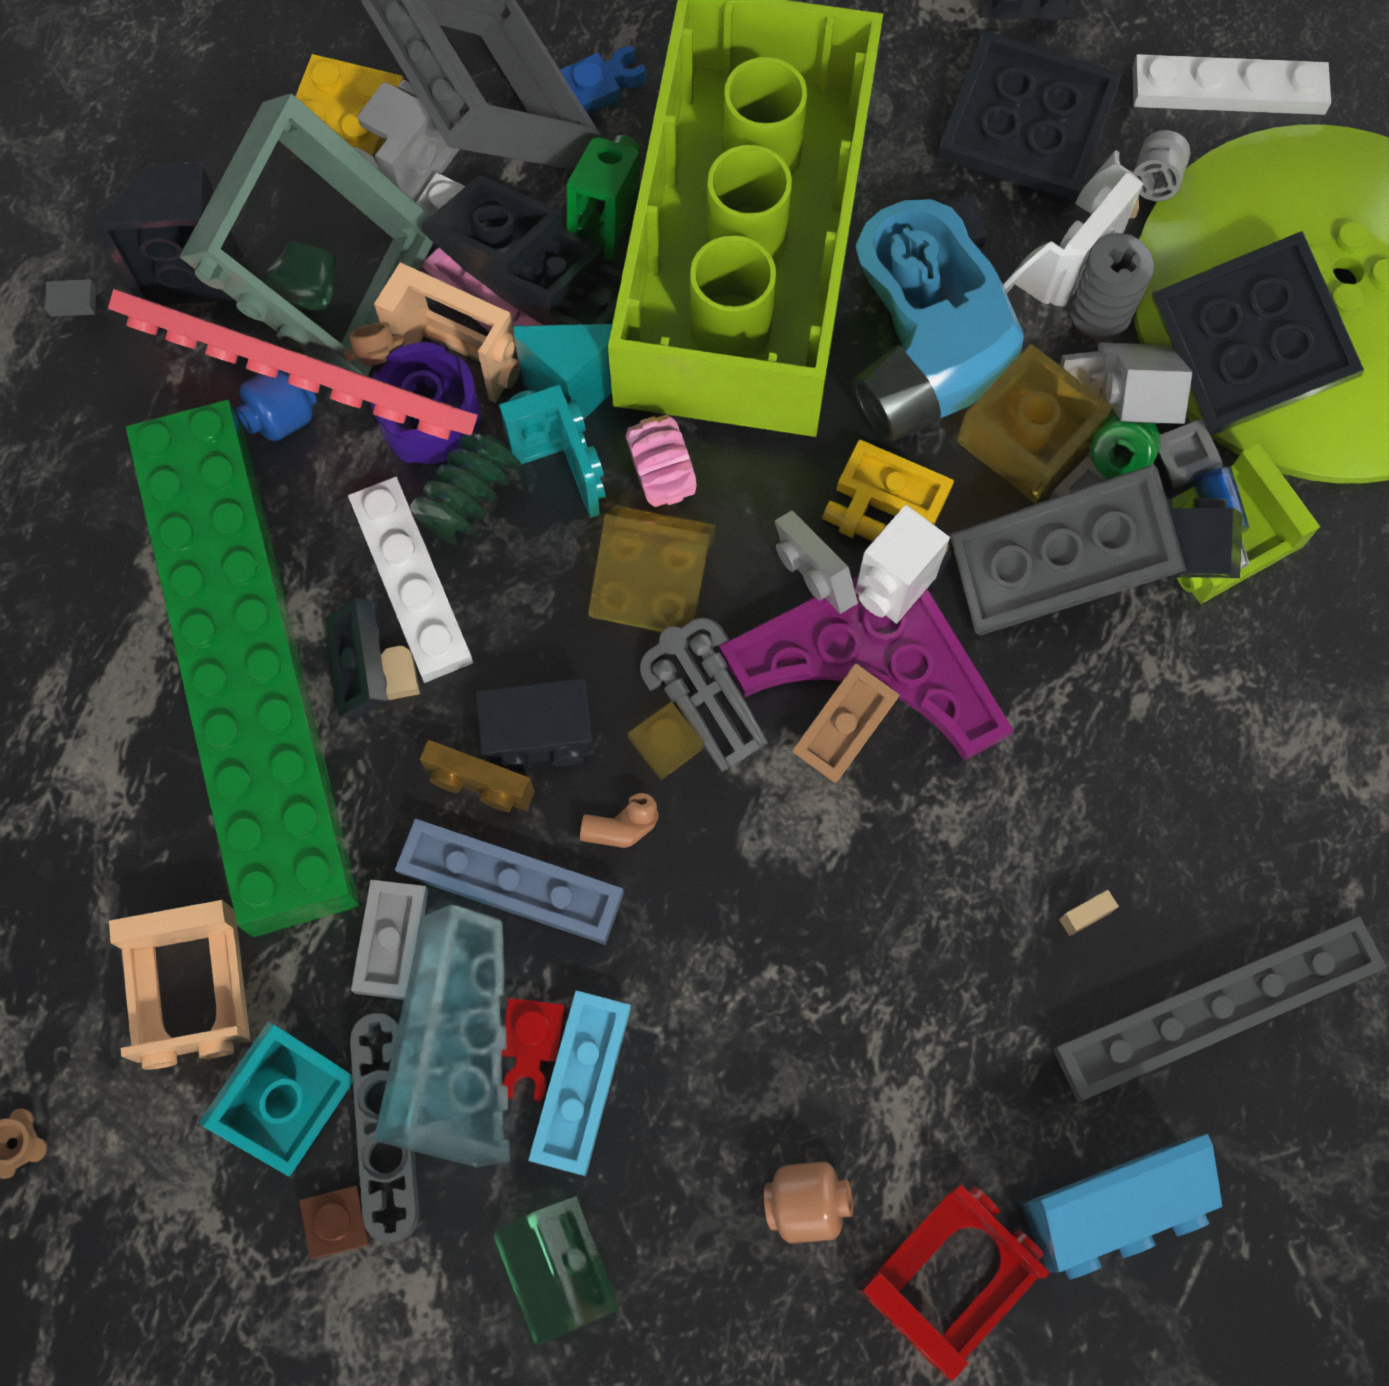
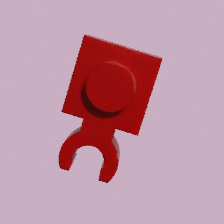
[500,998,566,1103]

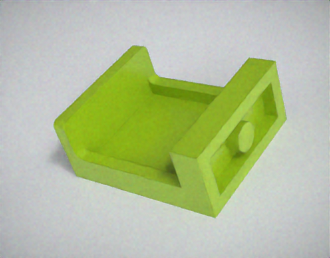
[1171,443,1320,604]

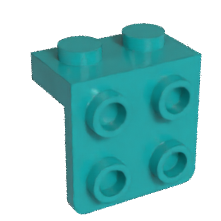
[499,384,606,518]

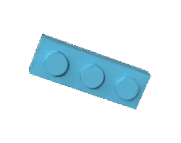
[529,991,631,1177]

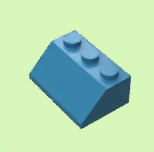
[1020,1134,1223,1280]

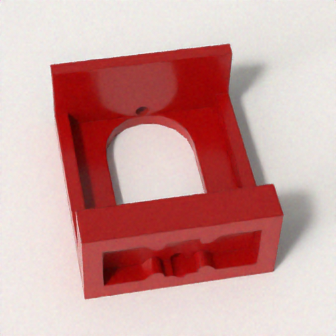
[859,1185,1050,1381]

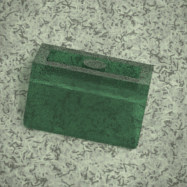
[494,1196,620,1345]

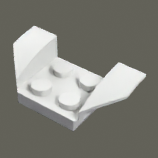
[1003,150,1144,307]

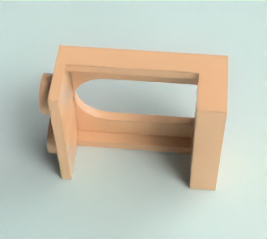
[374,263,521,403]
[109,900,251,1070]

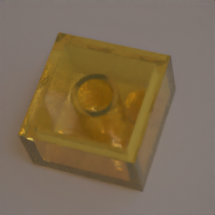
[956,344,1113,504]

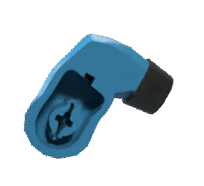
[852,199,1024,443]

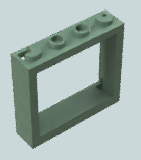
[180,93,433,376]

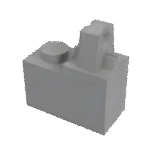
[1058,343,1192,424]

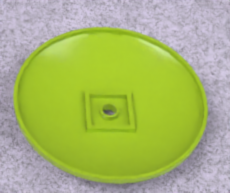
[1133,125,1389,484]

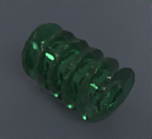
[411,431,522,545]

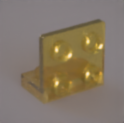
[589,505,716,632]

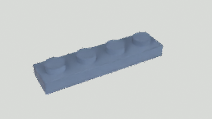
[395,819,624,945]

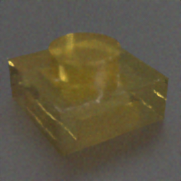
[628,702,704,780]

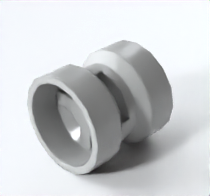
[1133,130,1191,201]

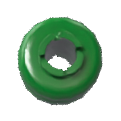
[1091,413,1161,479]

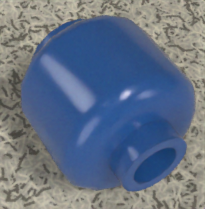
[235,370,317,441]

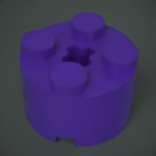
[370,343,481,464]

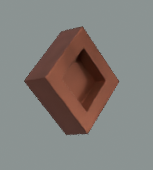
[299,1185,372,1260]

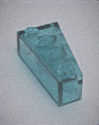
[374,904,510,1168]

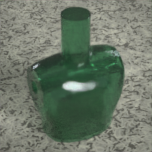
[263,241,336,334]

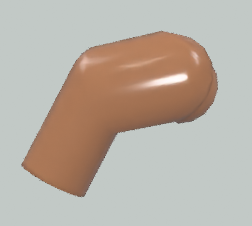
[580,793,658,848]

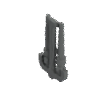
[640,618,768,772]

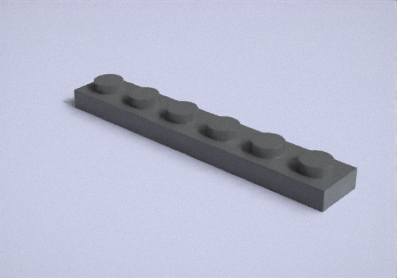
[1053,916,1387,1103]

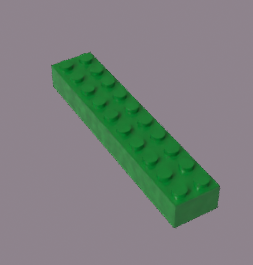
[126,399,360,937]

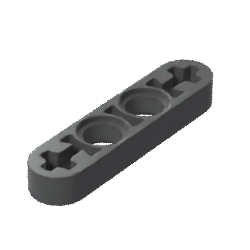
[350,1013,419,1243]

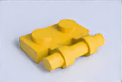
[822,439,954,542]

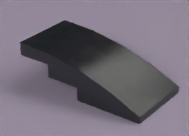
[422,175,623,326]

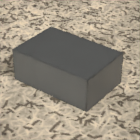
[45,279,96,317]

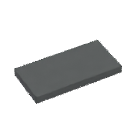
[950,464,1187,635]

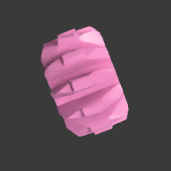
[626,415,697,507]

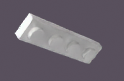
[1132,55,1331,115]
[348,477,473,683]

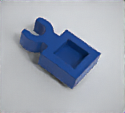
[560,46,646,115]

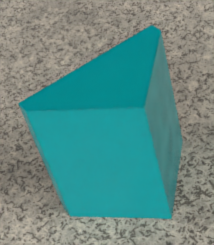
[514,324,612,420]
[198,1021,353,1177]

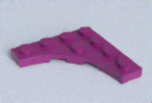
[719,576,1014,761]

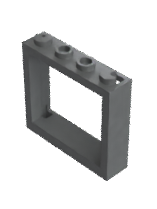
[361,0,601,169]

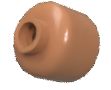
[764,1161,853,1244]

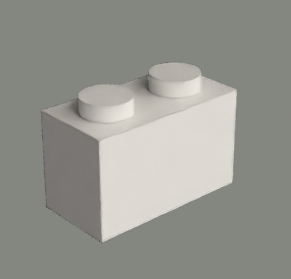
[855,505,950,624]

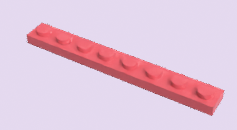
[108,289,478,440]

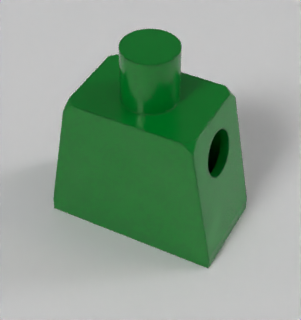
[567,135,641,263]

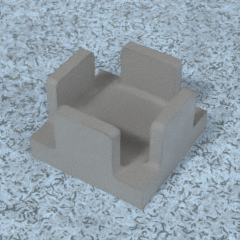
[352,80,460,203]

